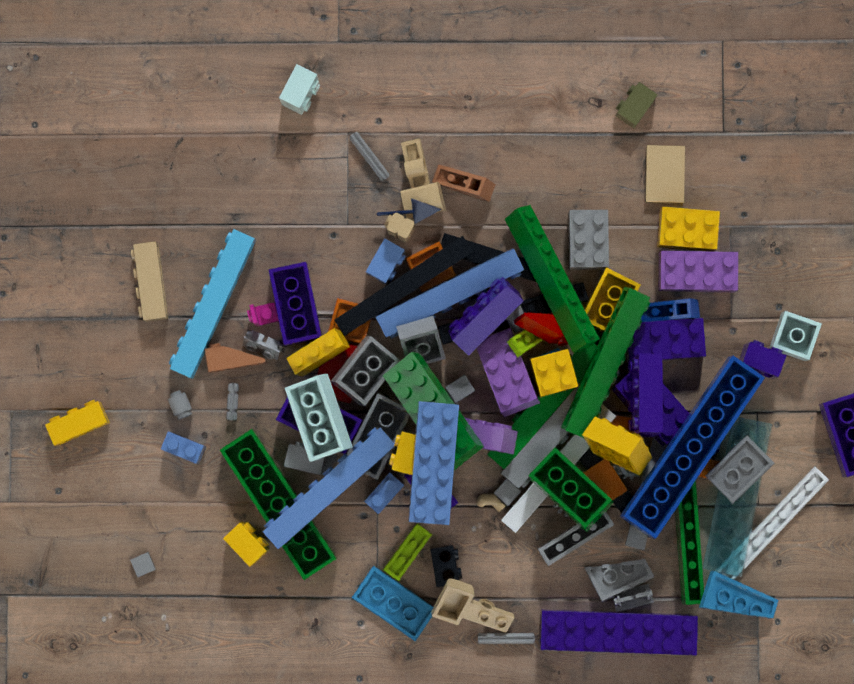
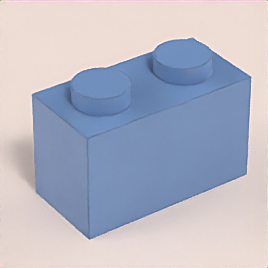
[366,238,406,284]
[161,431,206,464]
[364,473,404,514]

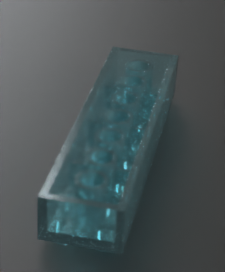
[703,417,773,577]

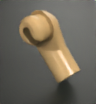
[476,494,505,512]

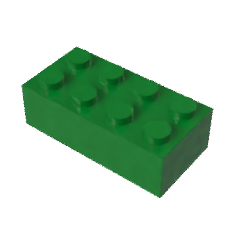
[528,447,613,532]

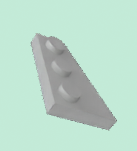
[584,559,654,603]

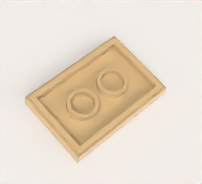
[645,145,685,204]

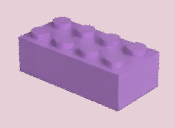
[658,251,738,293]
[477,328,540,417]
[465,418,518,454]

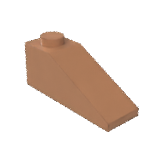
[432,164,496,202]
[205,343,267,373]

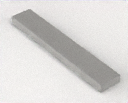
[625,437,671,551]

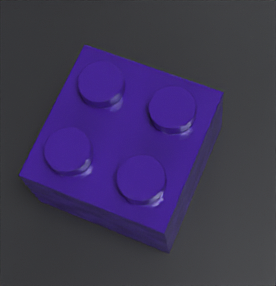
[739,340,787,379]

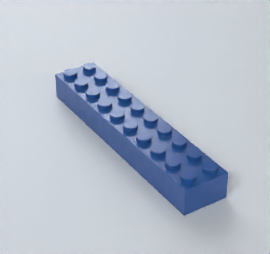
[620,355,765,539]

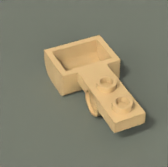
[400,138,446,220]
[431,579,514,633]

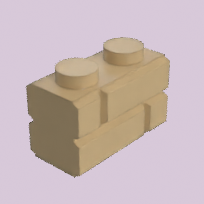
[384,213,415,243]

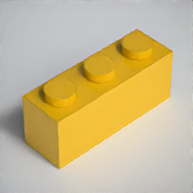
[286,328,350,377]
[45,400,110,446]

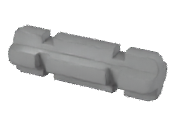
[226,383,239,421]

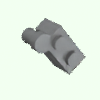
[284,442,338,476]

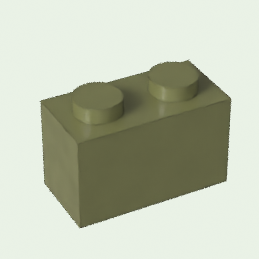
[616,82,658,128]

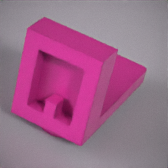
[247,302,279,327]

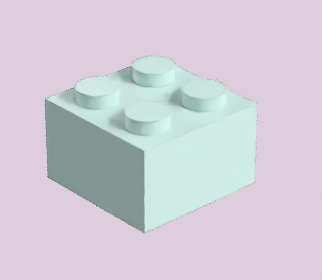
[279,64,320,115]
[769,311,822,361]

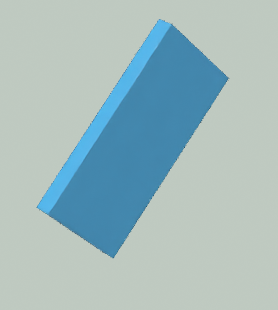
[352,565,434,641]

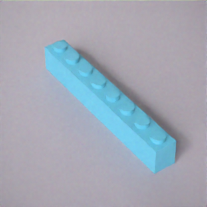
[169,229,256,379]

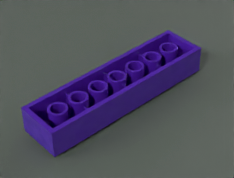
[540,609,698,655]

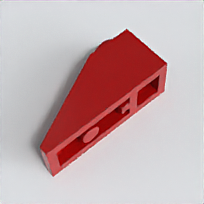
[514,312,568,346]

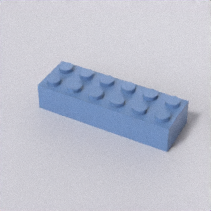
[408,401,459,525]

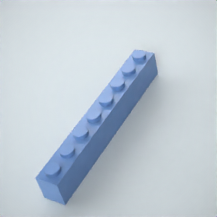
[376,248,524,339]
[263,428,395,549]

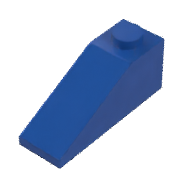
[641,298,700,322]

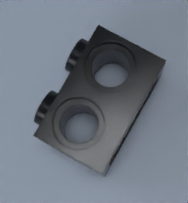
[430,545,462,588]

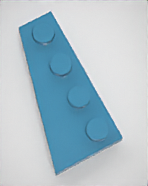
[699,571,779,619]

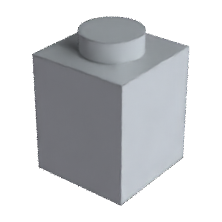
[445,374,475,404]

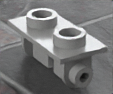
[242,330,284,360]
[613,584,654,612]

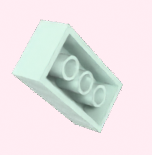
[285,374,353,462]

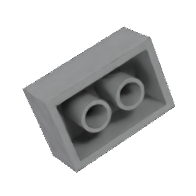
[568,210,609,270]
[330,336,400,406]

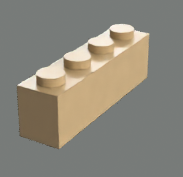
[131,241,169,322]

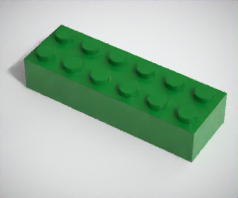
[382,352,484,470]

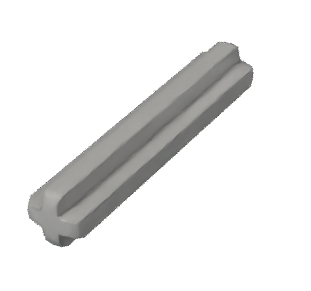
[349,132,389,181]
[478,633,535,644]

